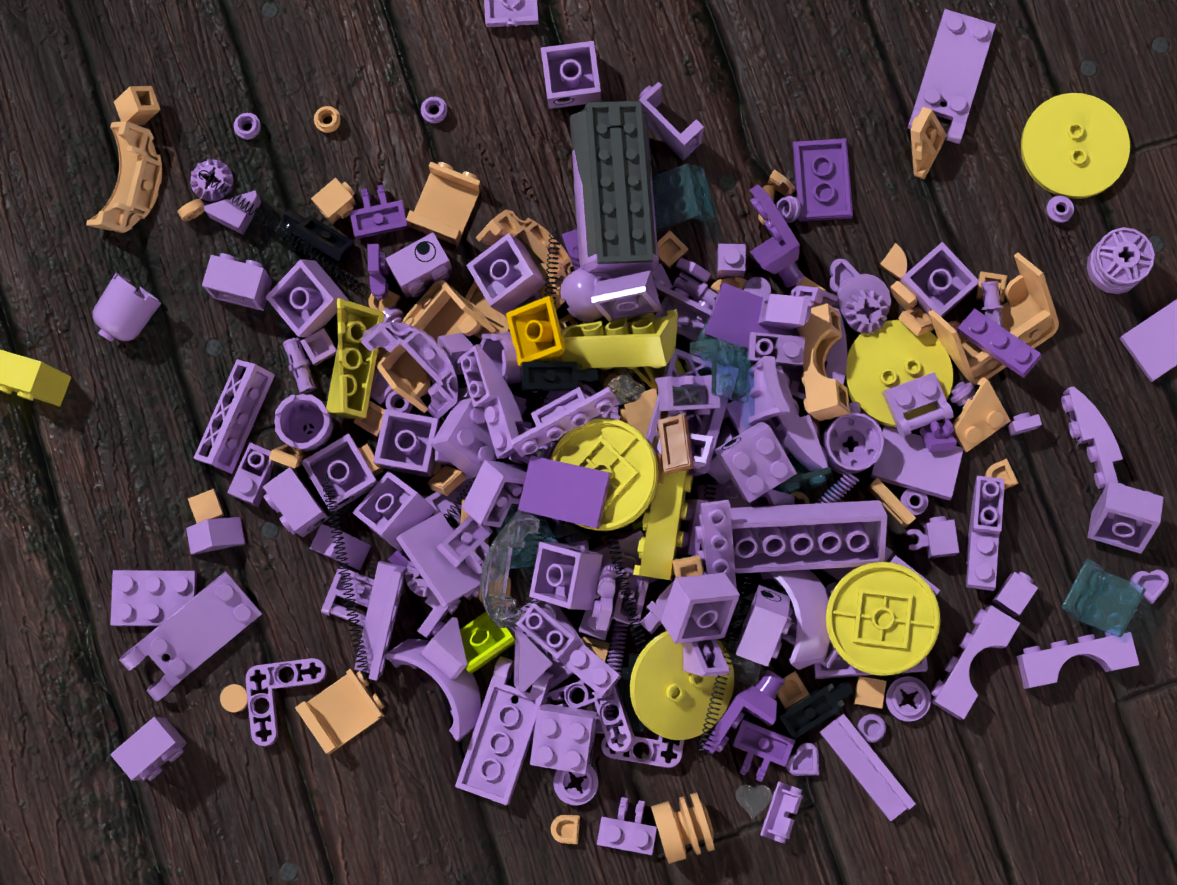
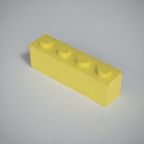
[326,298,385,419]
[561,309,678,370]
[633,470,693,581]

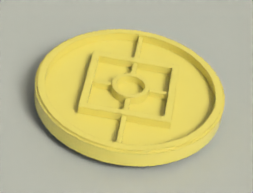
[1021,93,1130,199]
[844,320,953,428]
[550,418,659,531]
[826,562,940,676]
[630,631,734,740]

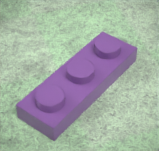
[957,308,1041,378]

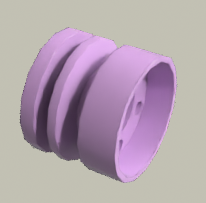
[1087,227,1155,294]
[820,412,884,475]

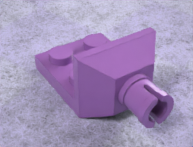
[749,185,804,288]
[702,669,785,754]

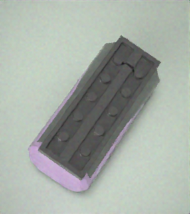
[570,101,659,278]

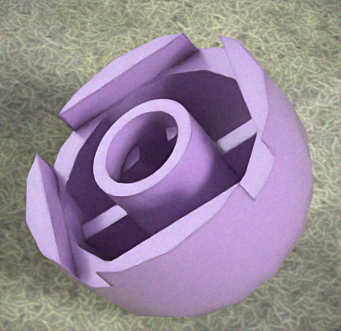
[561,267,612,323]

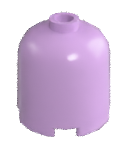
[93,273,161,342]
[476,331,521,385]
[274,394,333,453]

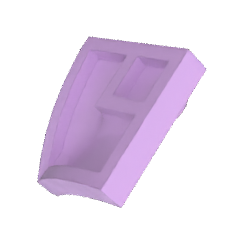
[747,356,790,425]

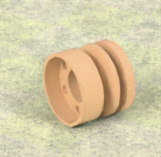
[651,792,715,864]

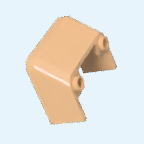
[928,253,1059,385]
[375,280,496,413]

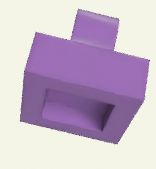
[919,419,957,452]

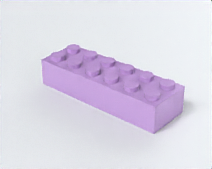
[731,500,887,573]

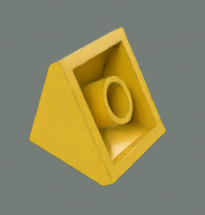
[506,296,565,366]

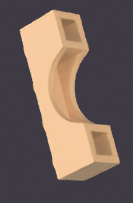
[797,303,850,421]

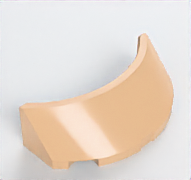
[86,121,162,233]
[476,209,574,311]

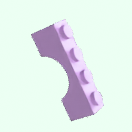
[931,606,1020,720]
[1016,628,1139,689]

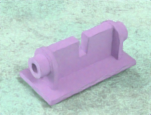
[760,781,803,844]

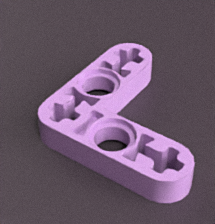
[246,658,327,746]
[544,680,635,753]
[601,734,684,768]

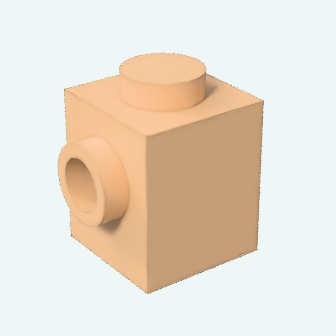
[114,86,161,125]
[311,177,356,225]

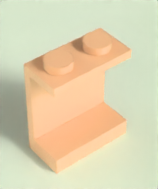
[406,162,482,246]
[295,669,385,754]

